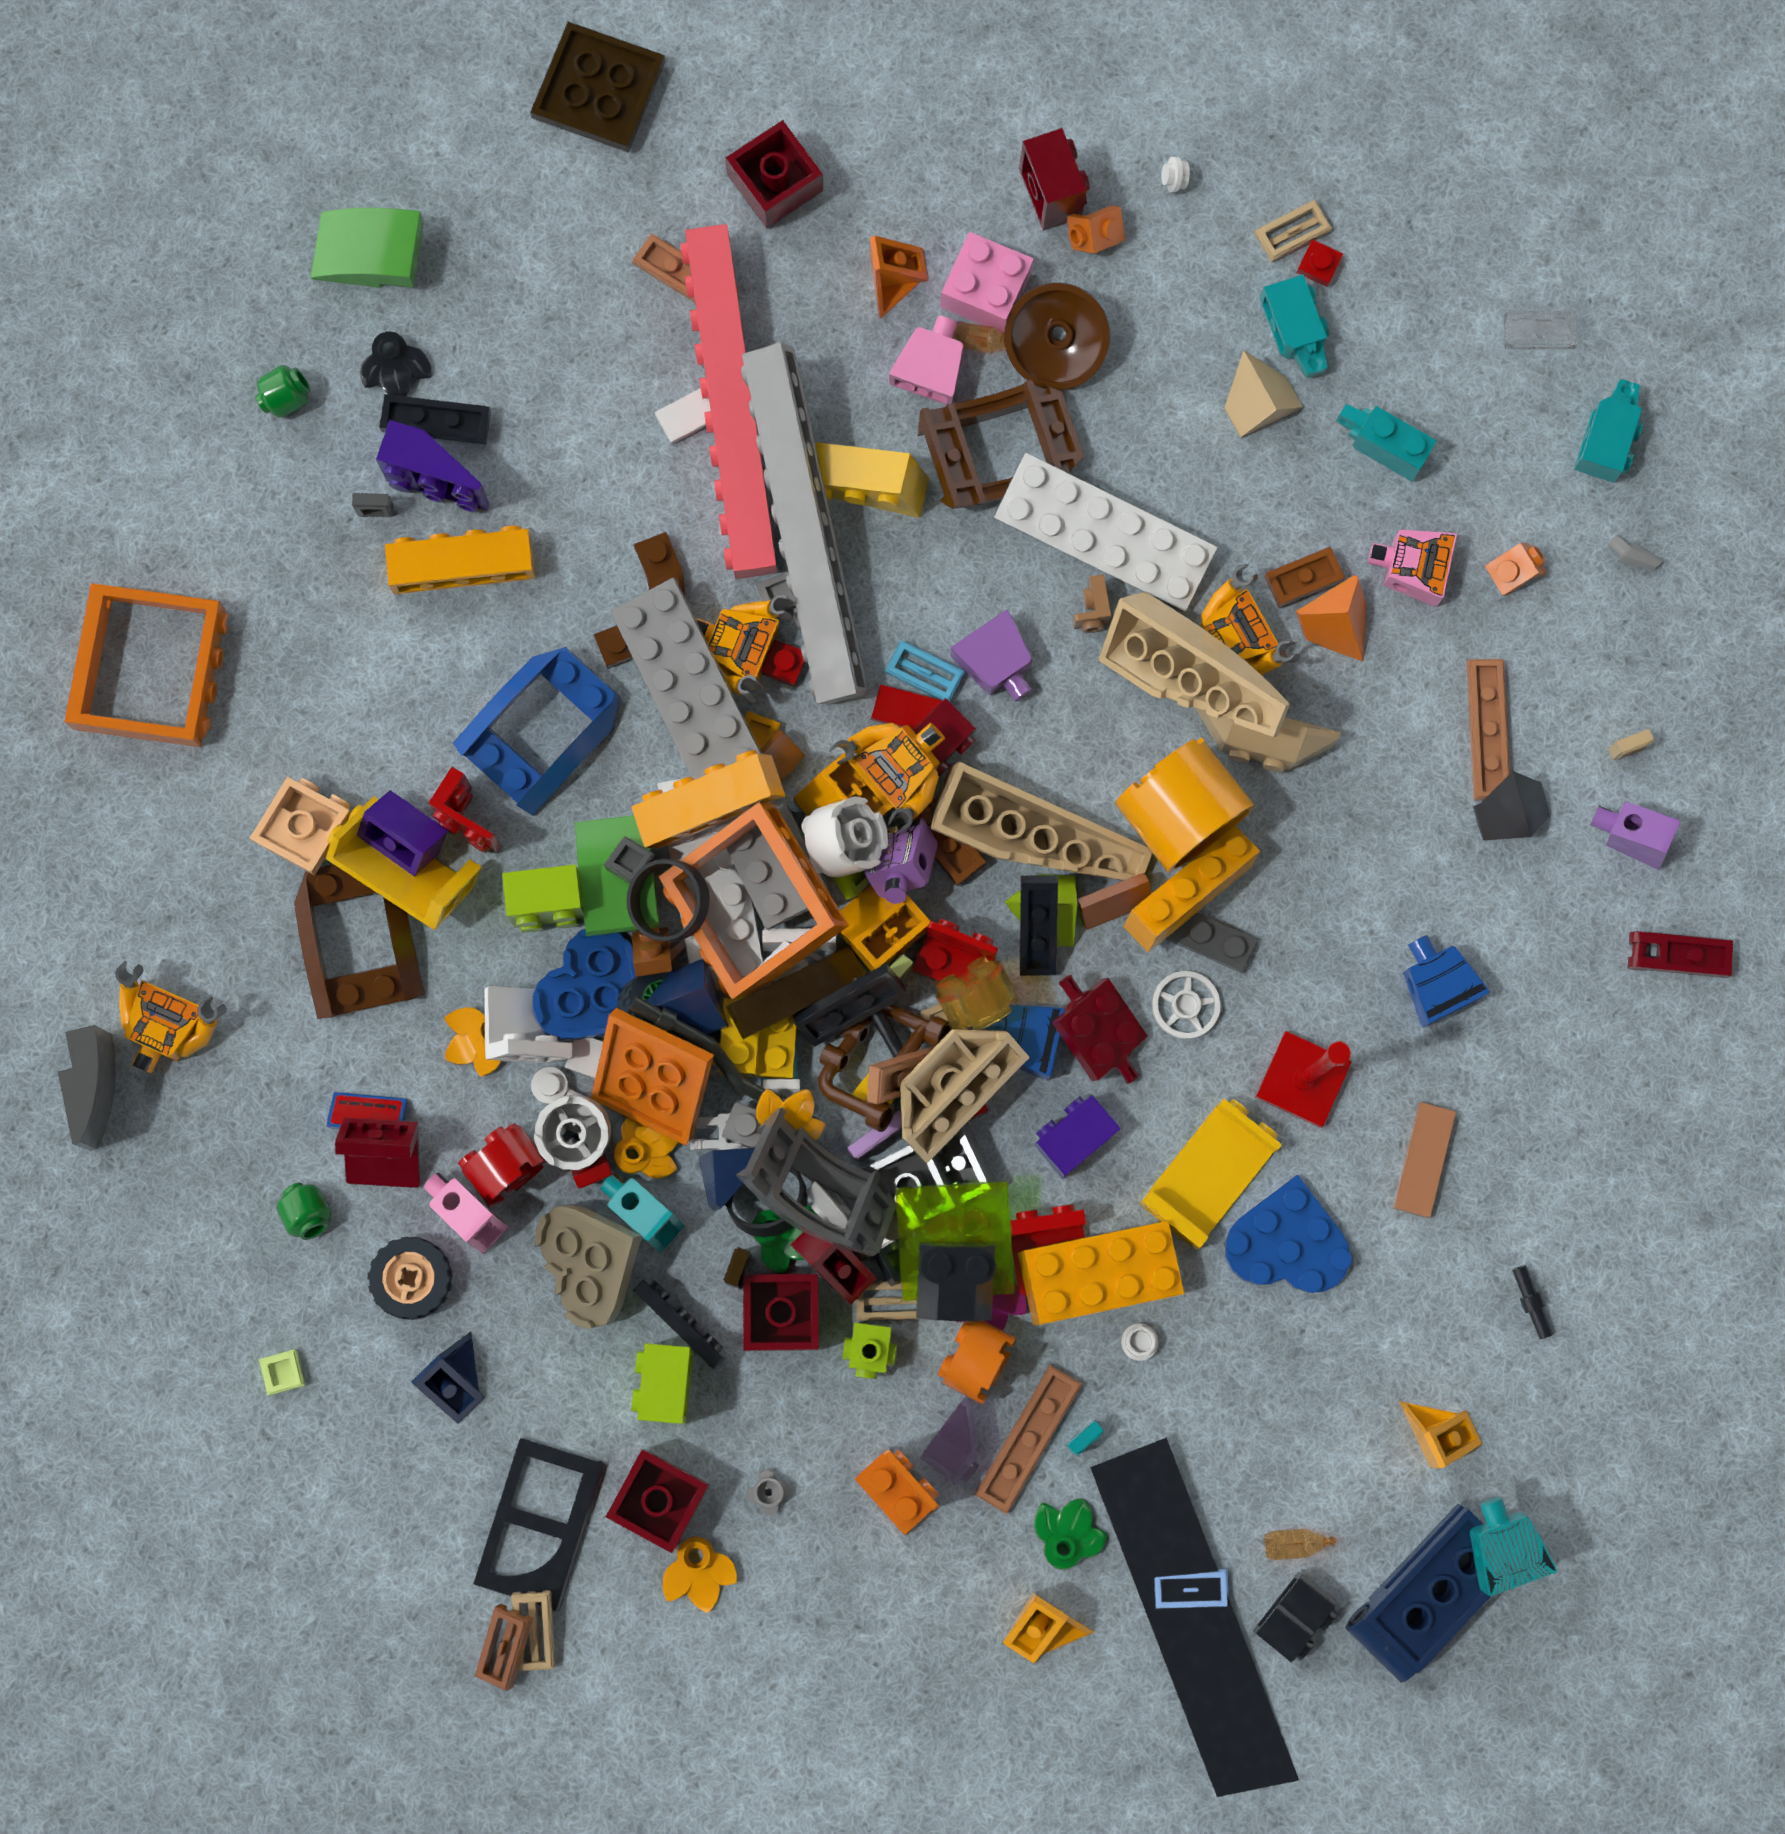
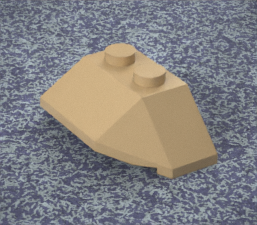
[1196,708,1341,773]
[900,1029,1030,1163]

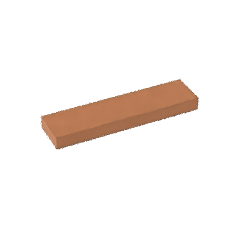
[1466,659,1510,801]
[974,1365,1082,1514]

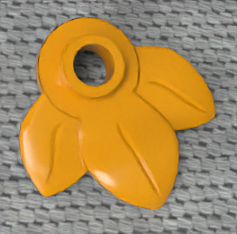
[444,1007,501,1077]
[756,1089,825,1141]
[613,1117,678,1179]
[663,1537,737,1613]

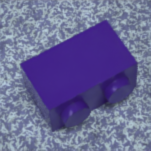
[356,790,448,877]
[1034,1095,1121,1179]

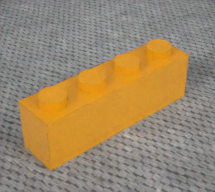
[385,525,535,595]
[631,750,785,848]
[1123,825,1260,953]

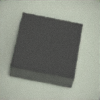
[352,493,393,517]
[604,836,656,884]

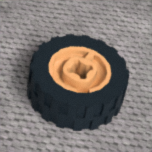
[367,1236,453,1320]

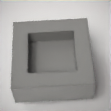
[721,1102,761,1148]

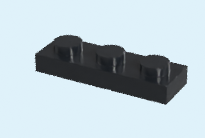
[379,394,491,445]
[1019,875,1058,976]
[793,963,907,1047]
[633,1280,724,1369]

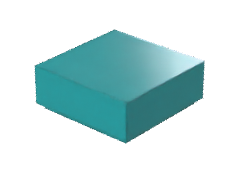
[1065,1420,1104,1456]

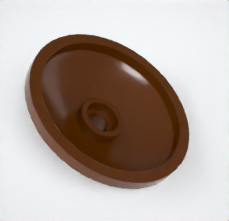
[1004,282,1110,390]

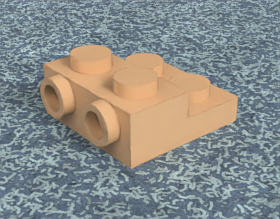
[249,777,351,876]

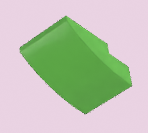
[310,208,424,288]
[574,815,659,936]

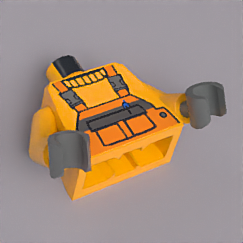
[1200,564,1300,675]
[696,594,795,703]
[829,723,945,834]
[115,961,227,1074]

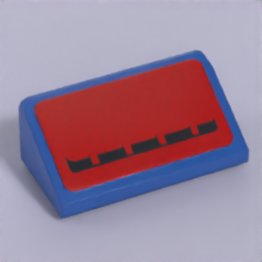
[326,1092,408,1130]

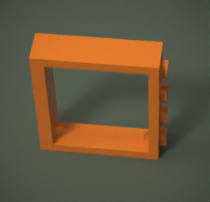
[64,583,229,748]
[659,802,849,1000]

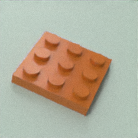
[591,1008,714,1146]

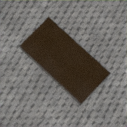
[723,1247,752,1290]

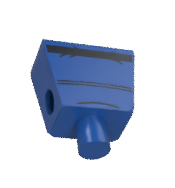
[1403,935,1490,1028]
[977,1005,1065,1080]

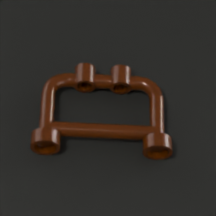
[818,1004,952,1132]

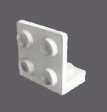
[484,986,572,1063]

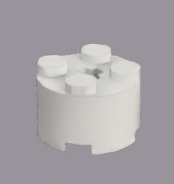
[801,797,888,878]
[534,1095,611,1170]

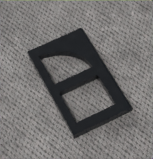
[473,1438,606,1611]

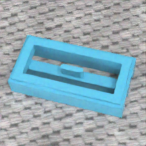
[885,640,965,702]

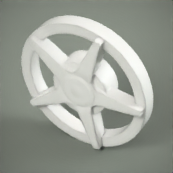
[1152,971,1220,1039]

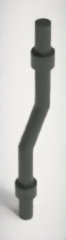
[629,996,818,1119]

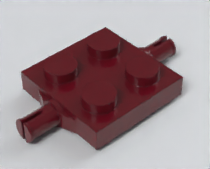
[1052,975,1148,1084]

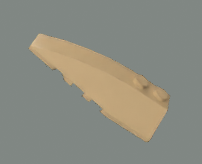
[1098,591,1290,737]
[931,762,1153,881]

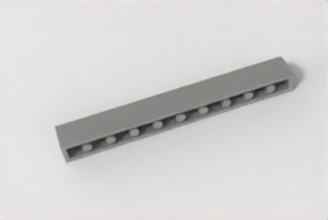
[741,342,869,705]

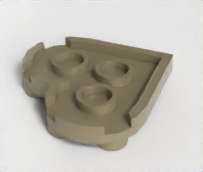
[535,1204,642,1329]

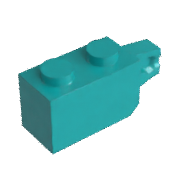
[1259,274,1329,379]
[1573,379,1644,483]
[1336,403,1437,482]

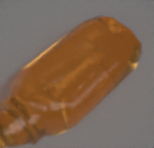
[952,322,1005,352]
[1264,1528,1336,1560]

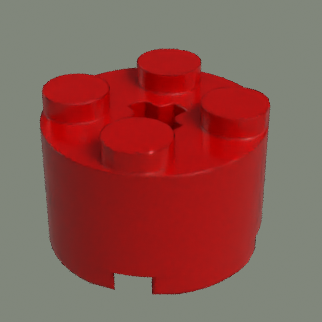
[458,1123,547,1207]

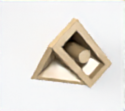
[1224,350,1303,438]

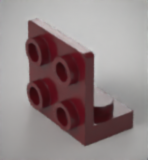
[335,1118,420,1188]

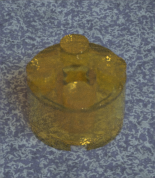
[935,956,1021,1030]

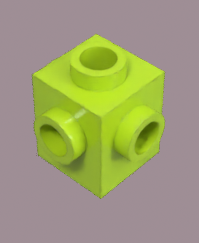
[842,1323,897,1380]

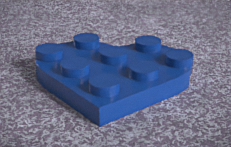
[532,929,636,1041]
[1224,1175,1352,1293]

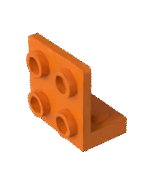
[854,1448,940,1535]

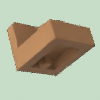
[1073,574,1111,633]

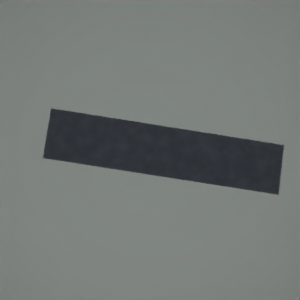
[1090,1438,1299,1797]

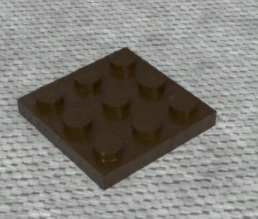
[530,21,666,153]

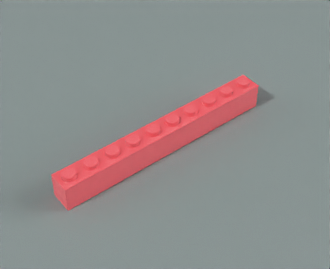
[680,224,778,579]

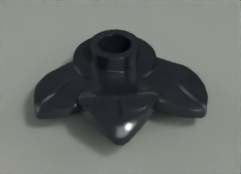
[360,331,432,397]

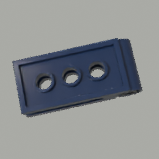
[1345,1503,1491,1683]

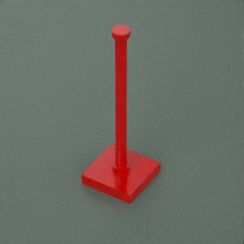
[1254,1031,1352,1128]

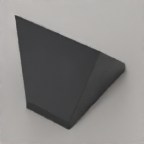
[1473,771,1550,841]

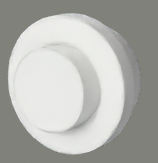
[1161,157,1190,193]
[531,1067,568,1104]
[1121,1323,1158,1361]

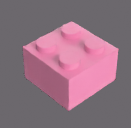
[940,232,1034,334]

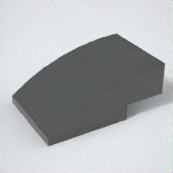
[58,1025,116,1151]
[861,1122,999,1222]

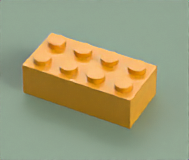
[1018,1221,1184,1326]

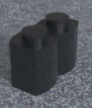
[1253,1572,1338,1663]

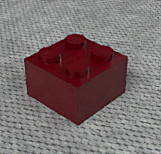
[725,120,824,229]
[1019,128,1090,231]
[743,1274,819,1352]
[605,1448,710,1553]

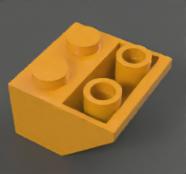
[793,752,894,817]
[839,885,930,971]

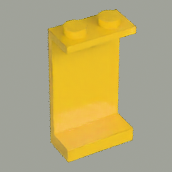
[325,796,482,931]
[1139,1098,1282,1250]

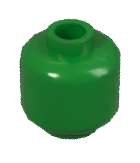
[255,365,311,418]
[276,1183,332,1240]

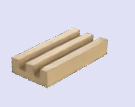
[1254,200,1332,263]
[856,1281,922,1321]
[511,1590,555,1671]

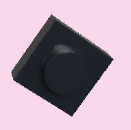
[874,1235,918,1287]

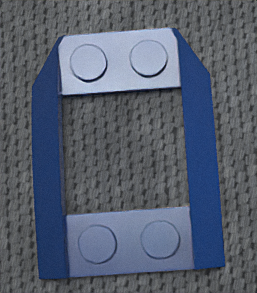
[453,647,620,816]

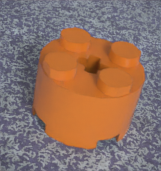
[938,1321,1017,1405]

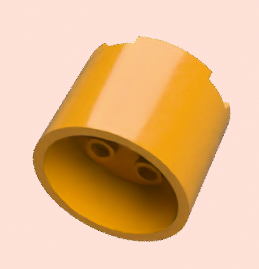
[1115,737,1255,873]

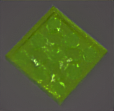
[895,1180,1014,1301]

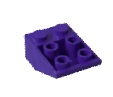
[376,420,490,513]

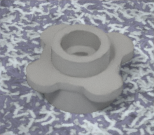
[746,1470,791,1515]

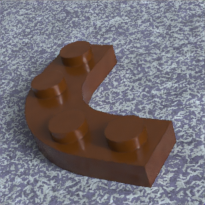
[593,532,685,669]

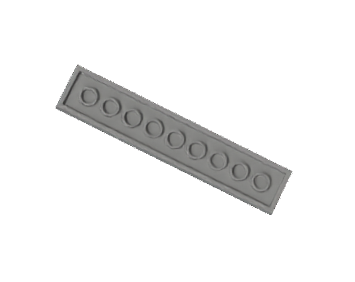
[610,578,833,930]

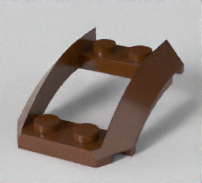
[918,380,1084,509]
[294,864,425,1019]

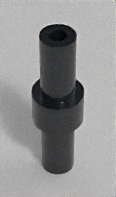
[1512,1265,1553,1339]

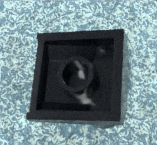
[916,1242,996,1321]

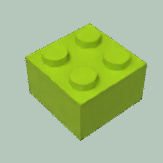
[502,864,584,933]
[631,1343,694,1424]

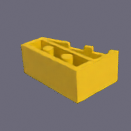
[815,442,929,518]

